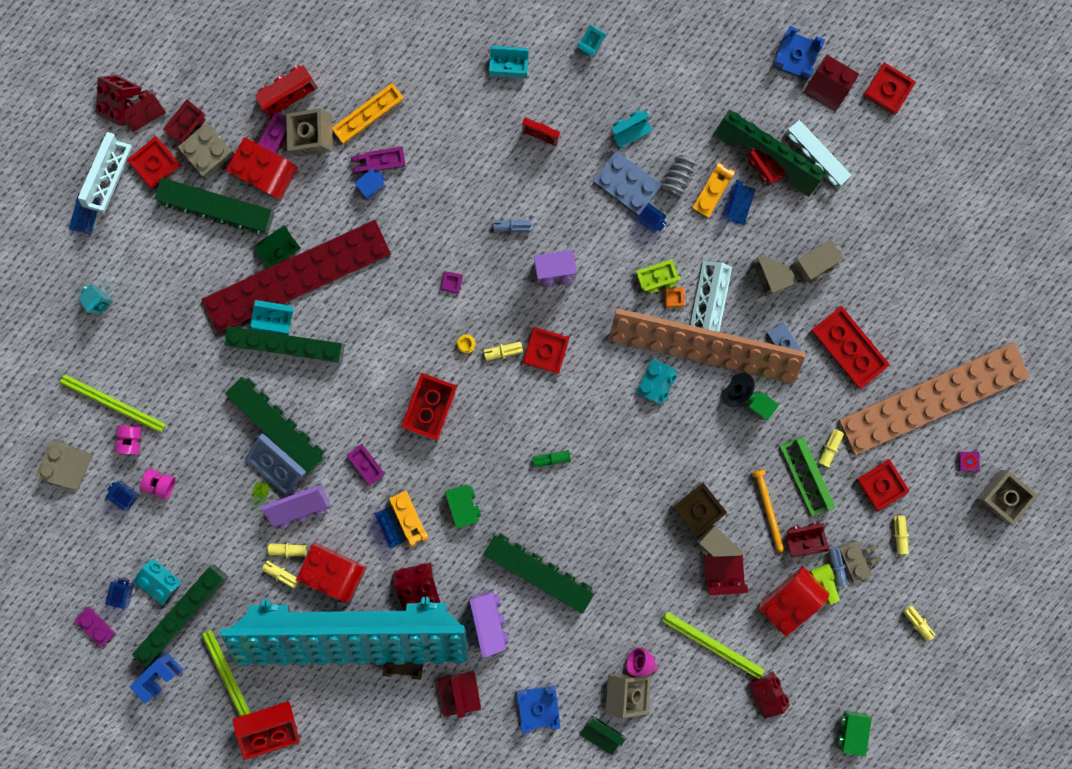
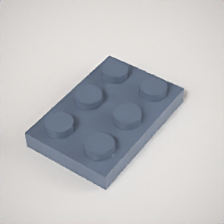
[593,151,662,216]
[245,434,306,497]

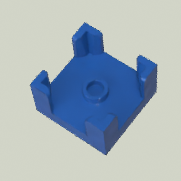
[772,26,825,80]
[129,653,183,704]
[517,685,561,734]

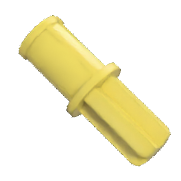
[484,342,523,361]
[818,429,844,468]
[893,515,909,554]
[268,542,307,558]
[262,560,299,589]
[904,606,936,642]

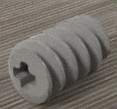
[661,155,698,198]

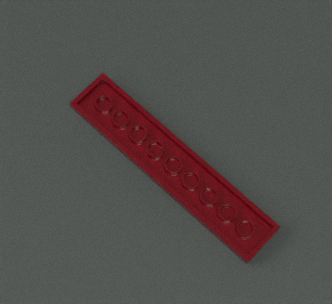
[202,220,392,334]

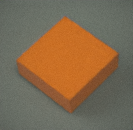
[664,287,685,308]

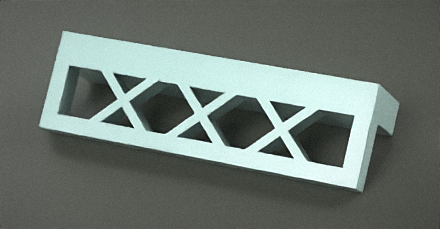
[785,120,851,189]
[78,132,132,213]
[690,261,732,332]

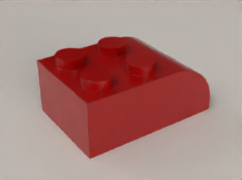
[226,137,298,201]
[401,373,458,440]
[296,543,367,602]
[759,565,830,637]

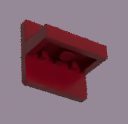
[437,671,481,718]

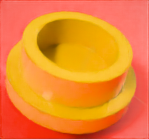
[456,334,476,354]

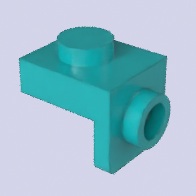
[577,24,607,56]

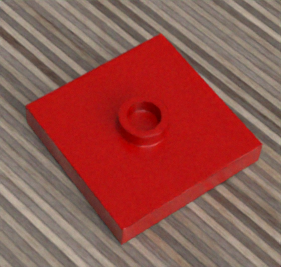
[863,62,916,115]
[522,117,560,146]
[127,136,182,190]
[523,326,570,374]
[856,459,910,512]

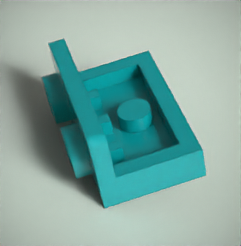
[489,46,529,79]
[610,109,652,149]
[250,300,294,335]
[636,359,678,405]
[133,559,182,606]

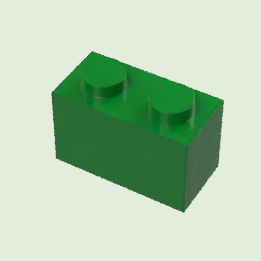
[744,391,780,420]
[445,484,481,529]
[837,711,872,756]

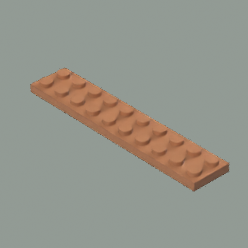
[608,308,806,384]
[839,342,1030,455]

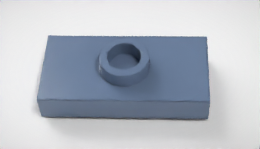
[767,322,801,351]

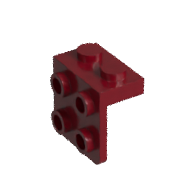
[394,562,440,611]

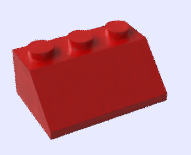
[255,65,318,118]
[232,701,300,761]

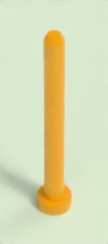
[751,469,784,552]

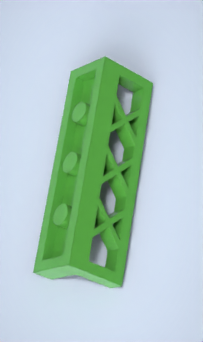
[780,437,836,516]

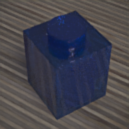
[636,203,667,234]
[105,481,140,511]
[105,577,135,609]

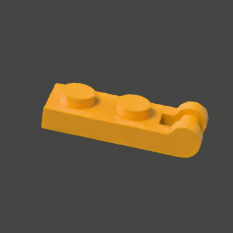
[692,162,735,218]
[388,491,428,547]

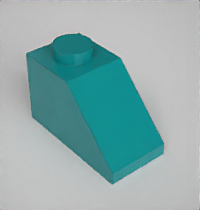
[78,284,113,315]

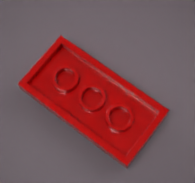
[811,305,890,389]

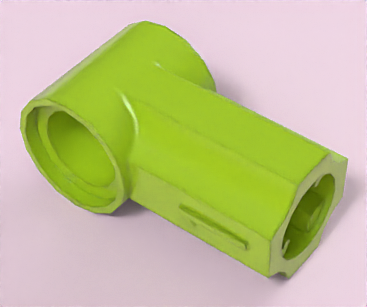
[810,564,840,605]

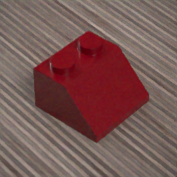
[803,54,859,112]

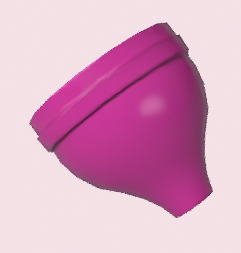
[626,647,658,678]

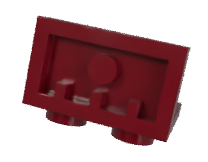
[96,75,142,126]
[704,554,748,596]

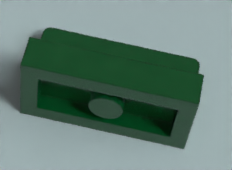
[254,225,301,268]
[580,715,625,755]

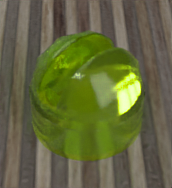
[253,482,270,498]

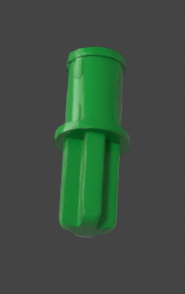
[532,450,571,467]

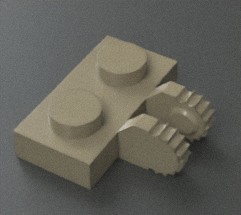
[838,540,882,583]

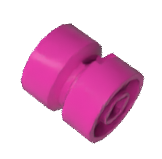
[114,425,142,454]
[140,468,176,500]

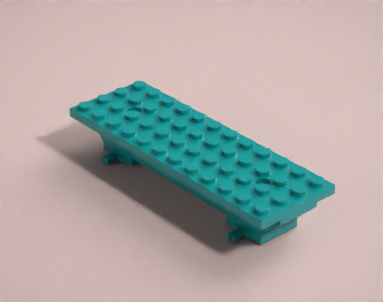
[220,597,468,666]

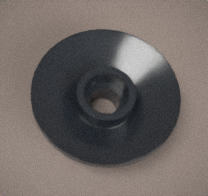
[721,373,755,407]

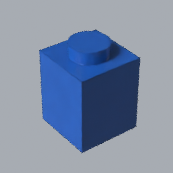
[354,169,386,200]

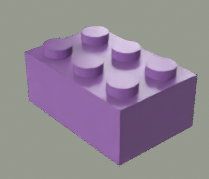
[534,250,577,287]

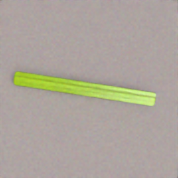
[60,375,166,433]
[662,612,765,679]
[202,630,251,716]

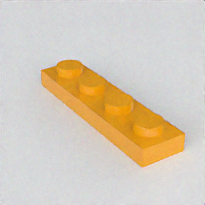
[332,83,405,145]

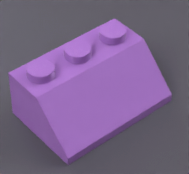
[261,485,330,529]
[470,590,509,658]

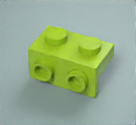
[636,259,681,295]

